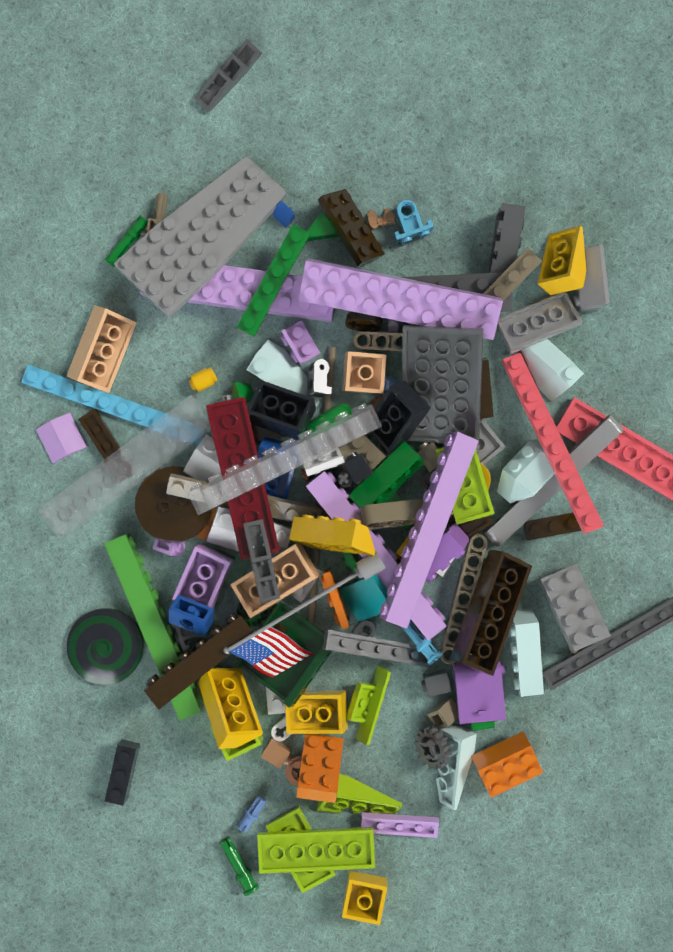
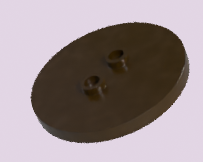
[135,466,213,543]

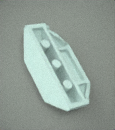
[497,439,555,504]

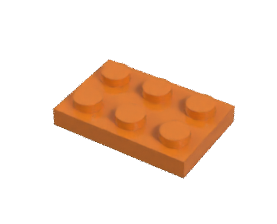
[321,568,350,630]

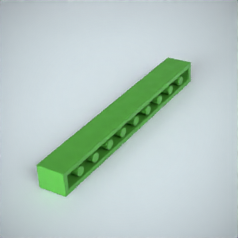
[104,533,204,721]

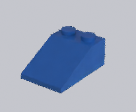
[258,436,301,499]

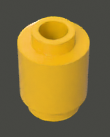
[188,367,218,392]

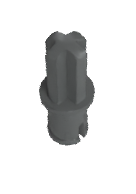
[337,472,353,487]

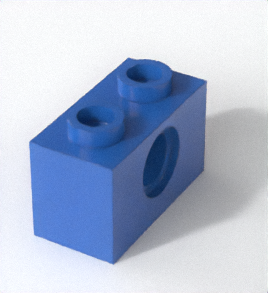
[169,595,214,637]

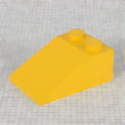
[537,225,587,295]
[285,690,348,734]

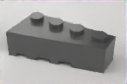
[488,203,526,273]

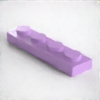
[361,812,439,838]

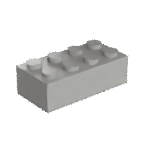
[538,564,611,652]

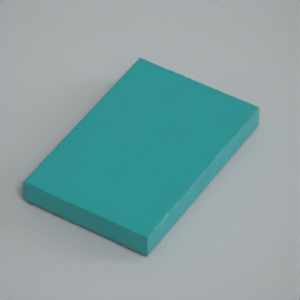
[339,574,388,622]

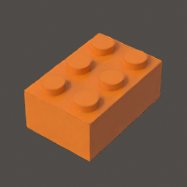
[471,731,543,798]
[296,734,344,803]

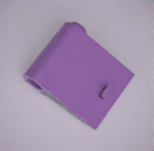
[452,661,506,724]

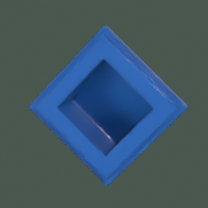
[273,201,295,228]

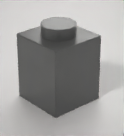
[421,670,451,697]

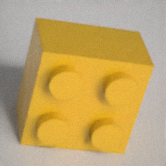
[342,870,387,925]

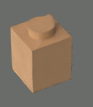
[261,737,292,769]

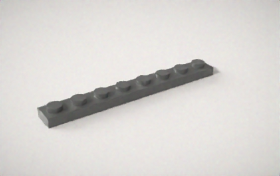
[542,596,673,690]

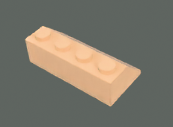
[66,305,137,393]

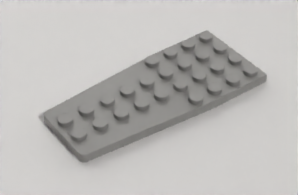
[114,157,286,318]

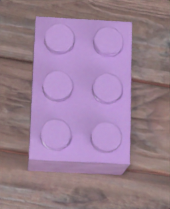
[172,543,235,608]

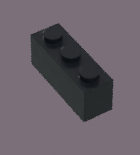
[104,739,140,806]

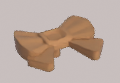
[367,208,395,230]

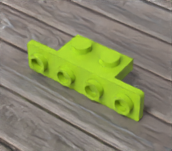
[346,666,391,745]

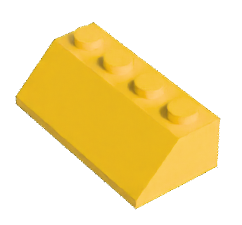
[289,514,375,556]
[198,668,263,749]

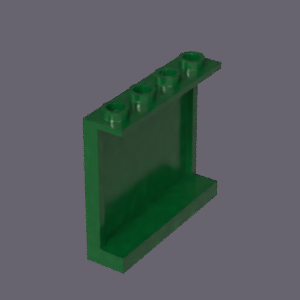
[235,602,333,708]

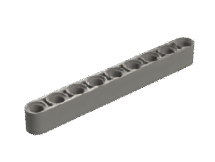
[484,415,624,547]

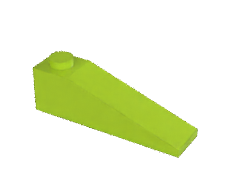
[317,773,402,814]

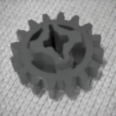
[414,726,452,770]

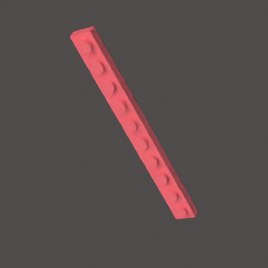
[502,353,604,535]

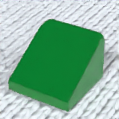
[232,382,253,403]

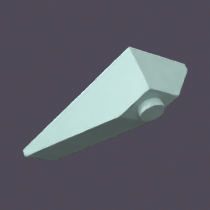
[246,339,321,406]
[520,339,584,402]
[432,725,477,810]

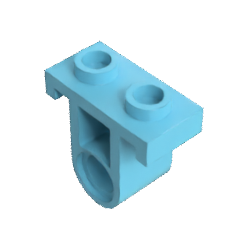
[394,200,434,245]

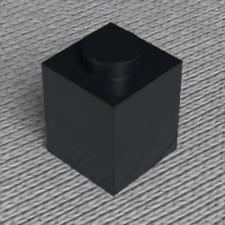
[344,452,374,484]

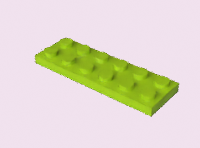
[257,827,375,874]

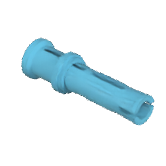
[402,620,443,665]

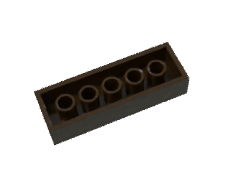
[450,550,532,676]
[144,613,254,710]

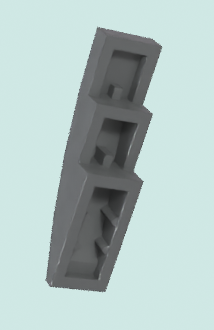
[195,39,262,112]
[243,519,280,603]

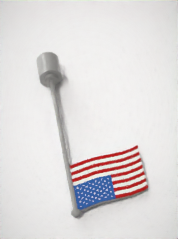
[224,551,386,677]

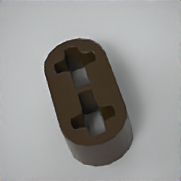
[345,311,382,332]

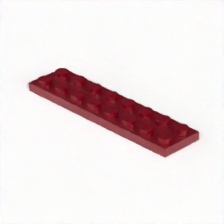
[206,397,280,560]

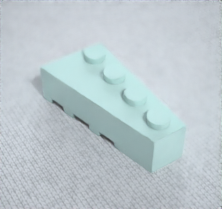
[510,608,544,697]

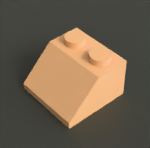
[342,351,386,394]

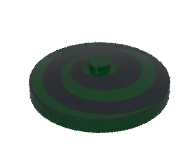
[67,608,144,685]

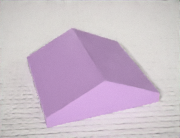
[36,413,87,464]

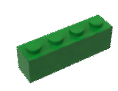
[349,441,425,508]

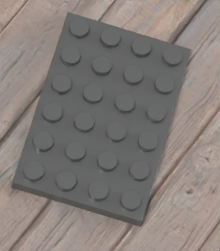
[402,325,484,445]

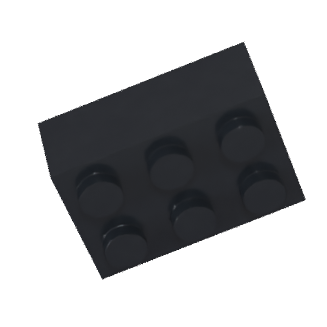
[247,380,316,442]
[364,381,431,453]

